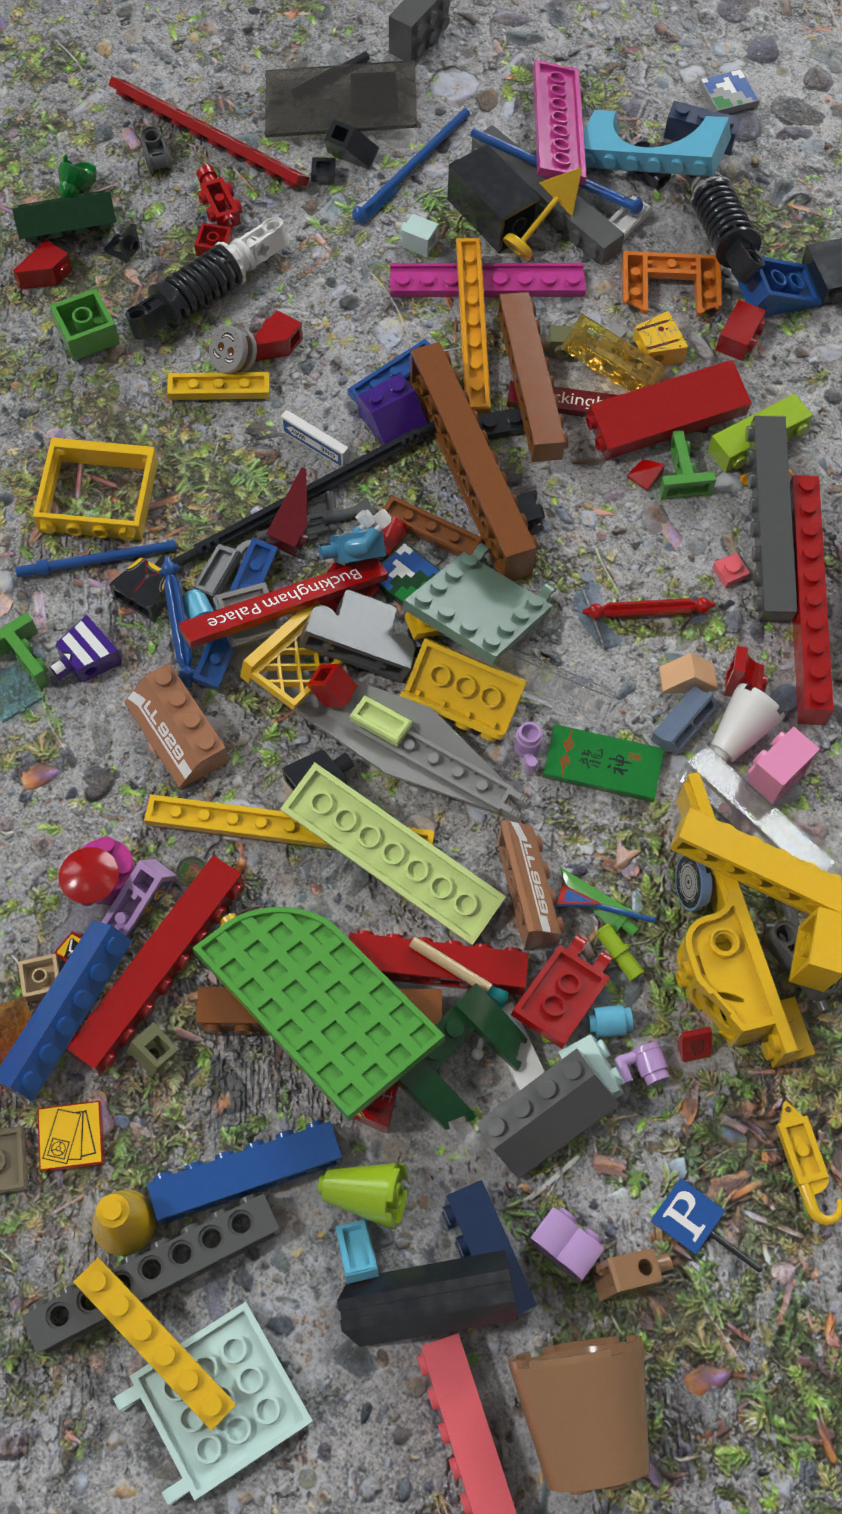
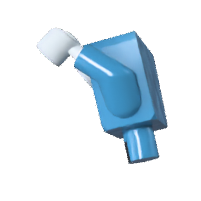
[318,509,391,563]

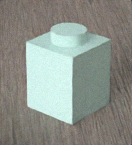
[400,214,438,257]

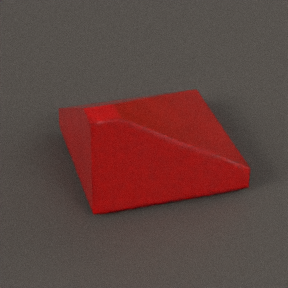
[627,459,665,491]

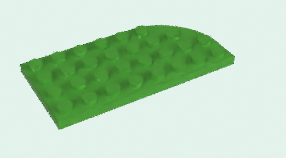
[193,907,445,1121]

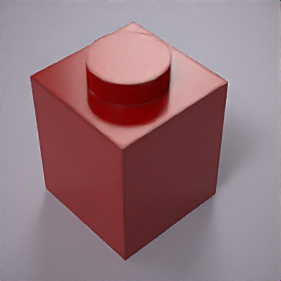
[307,664,358,707]

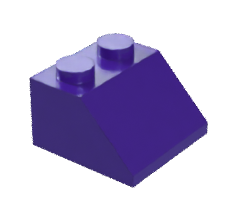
[358,373,428,445]

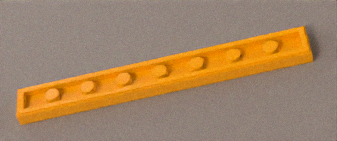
[456,238,491,413]

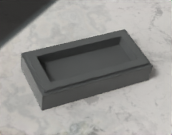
[193,544,243,599]

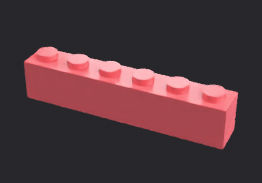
[416,1333,517,1514]

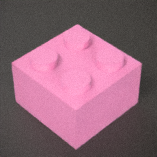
[745,727,820,808]

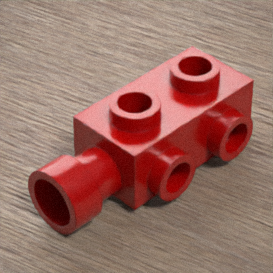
[196,165,243,228]

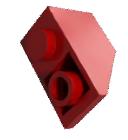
[253,310,303,361]

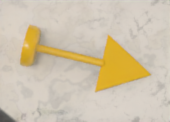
[503,167,582,261]

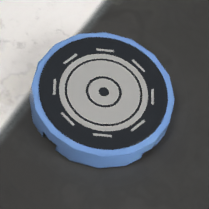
[675,855,713,911]

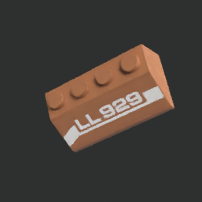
[125,662,229,789]
[497,820,564,951]

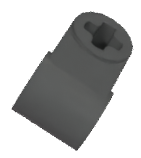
[141,126,173,174]

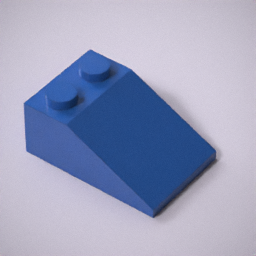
[737,256,822,316]

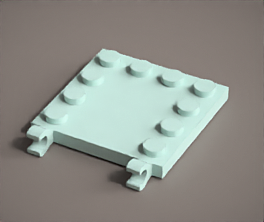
[113,1302,313,1505]

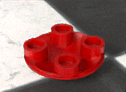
[58,847,120,906]

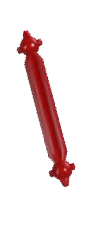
[582,597,716,619]

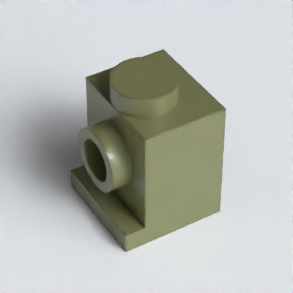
[544,325,581,362]
[125,1023,179,1077]

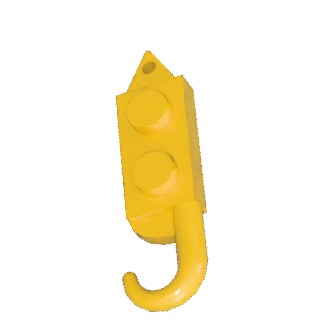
[776,1101,842,1226]

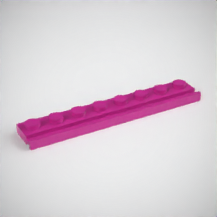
[390,263,586,297]

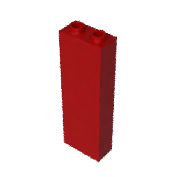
[585,359,752,460]

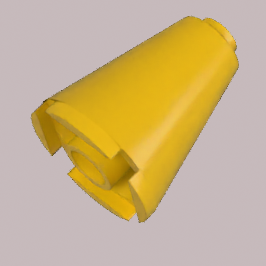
[92,1190,156,1256]

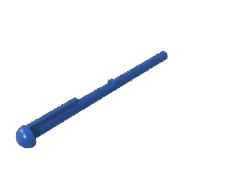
[352,108,470,224]
[470,128,643,215]

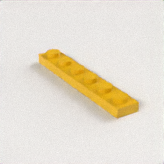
[73,1257,237,1431]

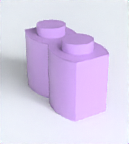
[528,1207,605,1283]

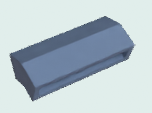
[651,685,718,754]

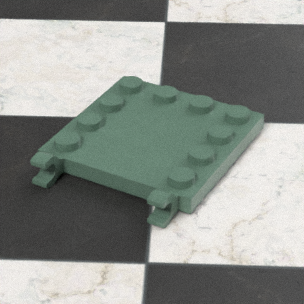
[402,543,557,665]

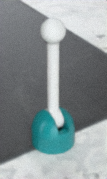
[471,986,509,1060]

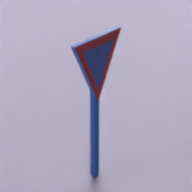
[557,884,657,923]

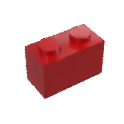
[715,300,767,361]

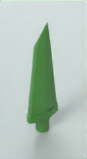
[559,866,640,937]

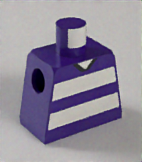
[50,615,122,682]

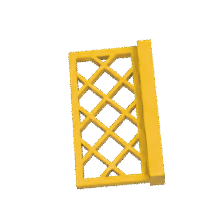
[240,604,344,710]

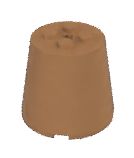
[508,1335,650,1495]

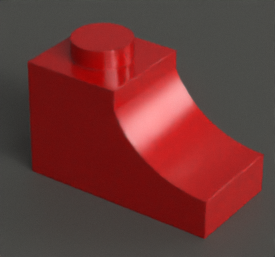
[724,646,768,697]

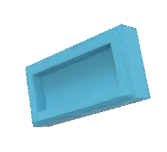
[335,1219,379,1284]

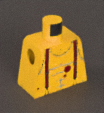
[624,311,688,368]

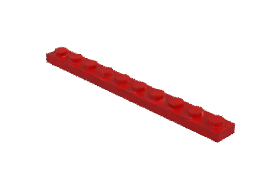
[108,76,310,188]

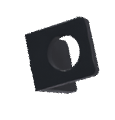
[104,223,140,263]

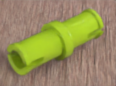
[594,923,645,982]

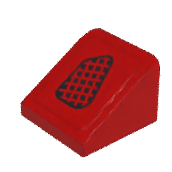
[676,1027,712,1062]

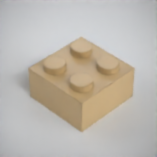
[18,954,61,1003]

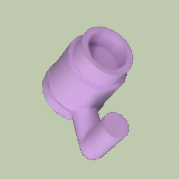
[514,722,543,775]
[613,1041,670,1086]

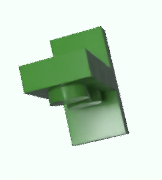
[659,431,716,500]
[0,612,49,689]

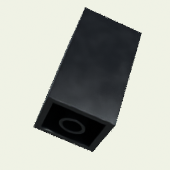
[447,144,540,253]

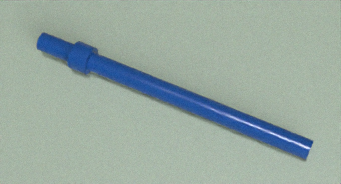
[15,540,177,578]

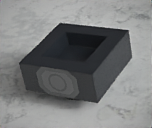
[311,157,336,183]

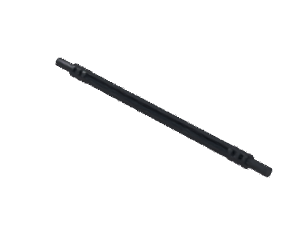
[171,421,437,567]

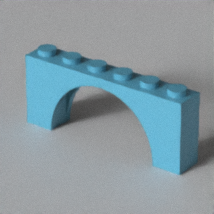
[583,110,731,177]

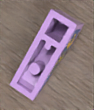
[102,859,177,938]

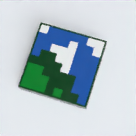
[376,542,441,607]

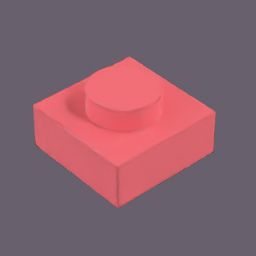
[712,553,750,588]

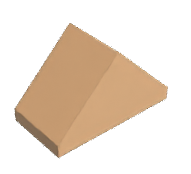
[659,652,718,694]

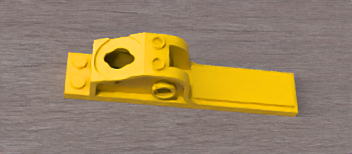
[675,772,798,1068]

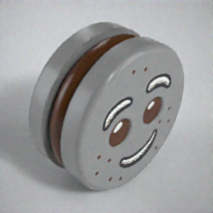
[209,325,257,373]

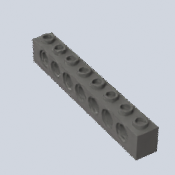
[22,1193,282,1356]

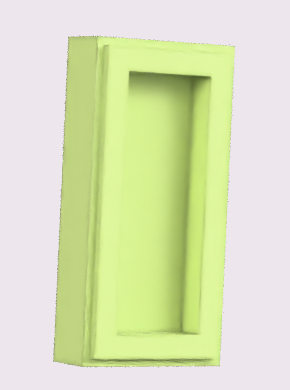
[349,695,412,747]

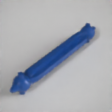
[159,556,196,688]

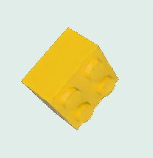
[789,907,842,992]

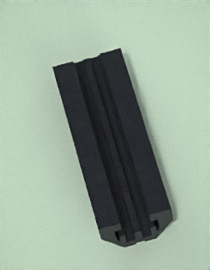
[337,1250,519,1347]

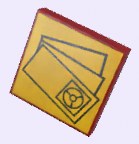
[37,1100,105,1173]

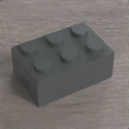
[389,0,451,64]

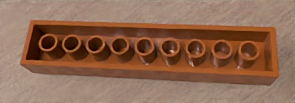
[410,342,538,582]

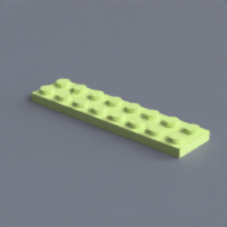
[280,762,506,946]

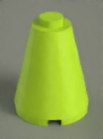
[318,1163,408,1229]

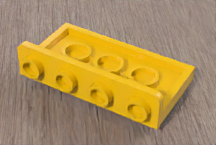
[400,638,528,742]

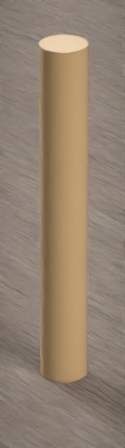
[409,937,493,994]

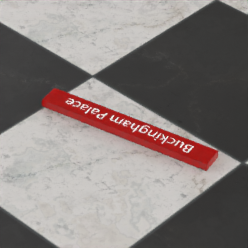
[179,558,388,648]

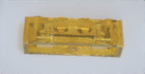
[561,313,667,392]

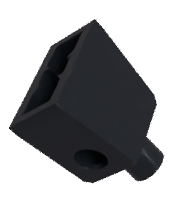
[282,750,354,791]

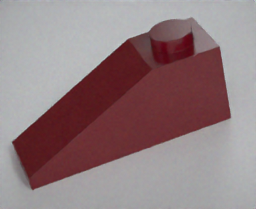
[266,467,309,556]

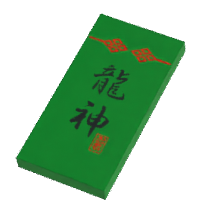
[542,724,664,802]

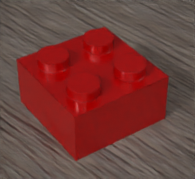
[194,222,233,256]

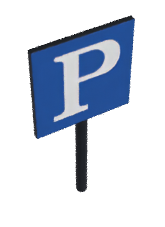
[650,1178,762,1272]

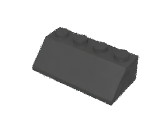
[476,1048,620,1180]

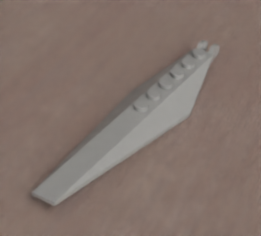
[229,643,532,823]

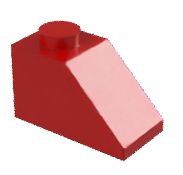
[13,240,72,289]

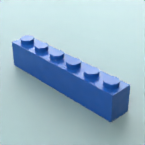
[0,920,132,1102]
[147,1120,343,1225]

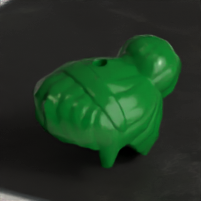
[58,154,97,197]

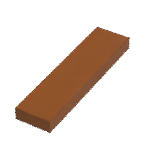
[383,495,484,557]

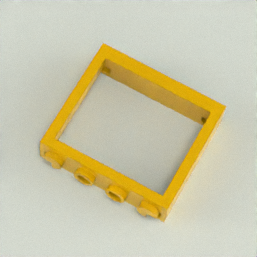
[33,437,158,541]

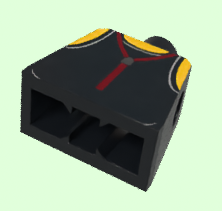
[109,555,167,623]

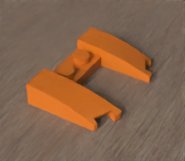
[621,251,722,317]

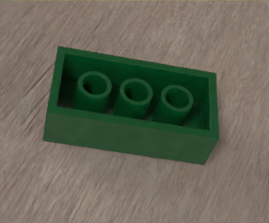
[12,189,117,243]

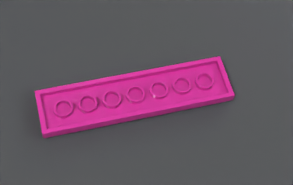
[533,59,587,185]

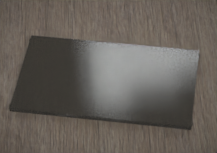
[264,60,419,138]

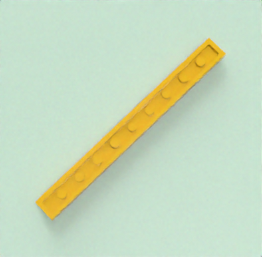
[144,794,435,849]

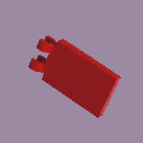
[511,934,613,1049]

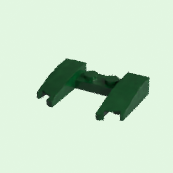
[396,983,528,1130]

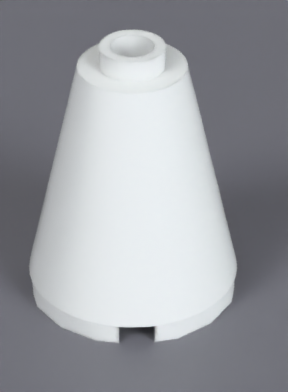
[710,683,785,763]

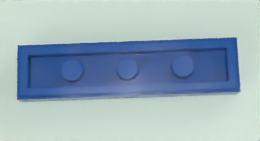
[347,339,430,405]

